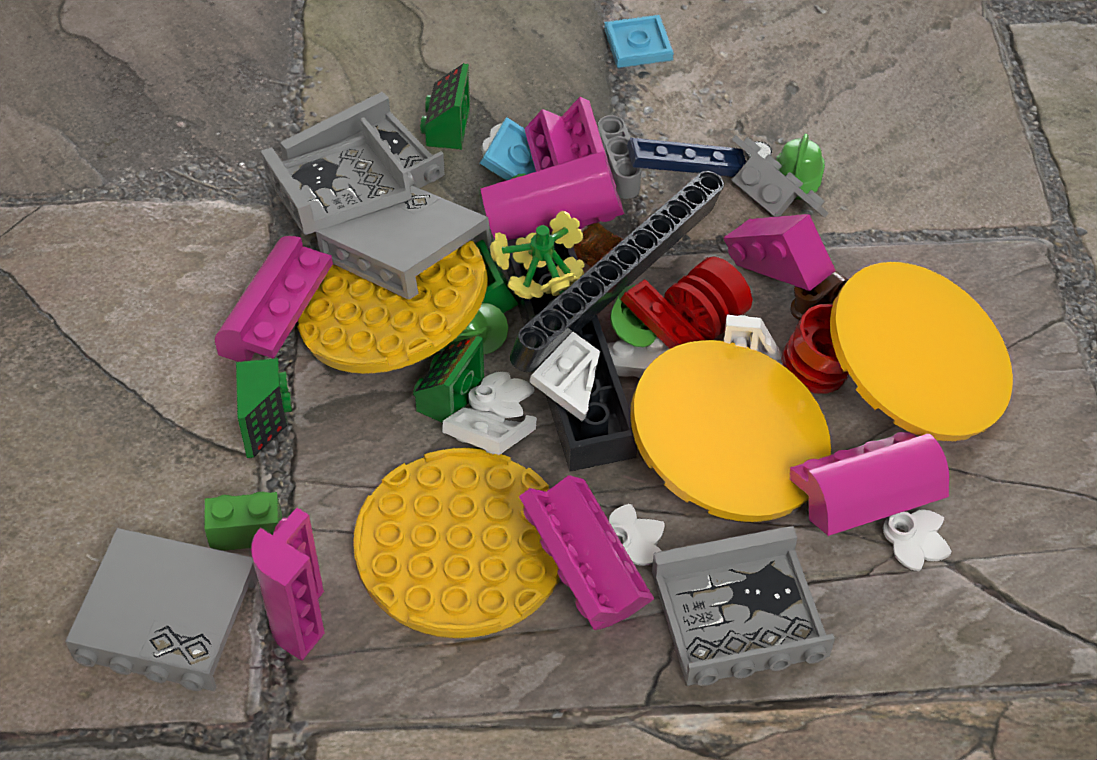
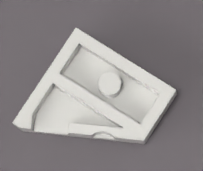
[723,315,782,365]
[530,332,600,421]
[607,337,669,378]
[442,408,537,455]

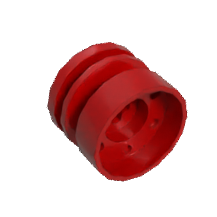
[664,256,753,340]
[781,304,849,394]

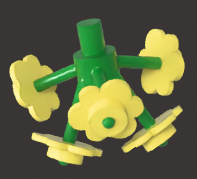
[490,211,585,299]

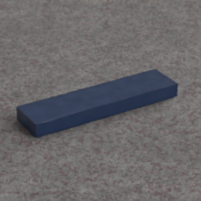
[627,138,746,177]

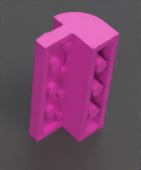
[524,97,617,189]
[480,151,624,240]
[215,236,333,362]
[790,432,949,536]
[519,475,654,630]
[251,508,325,661]

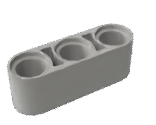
[598,115,642,199]

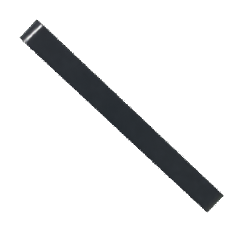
[510,171,724,372]

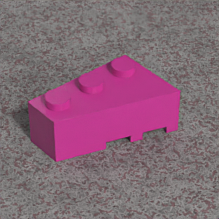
[723,214,836,291]

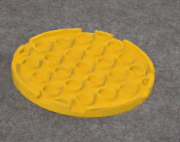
[298,240,487,374]
[830,262,1013,441]
[630,340,831,522]
[353,448,560,638]

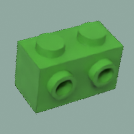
[205,491,282,551]

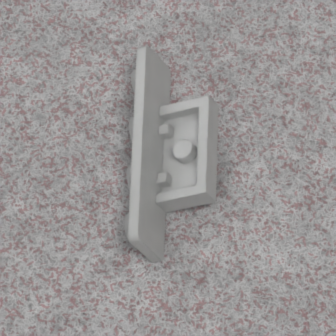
[732,135,829,217]

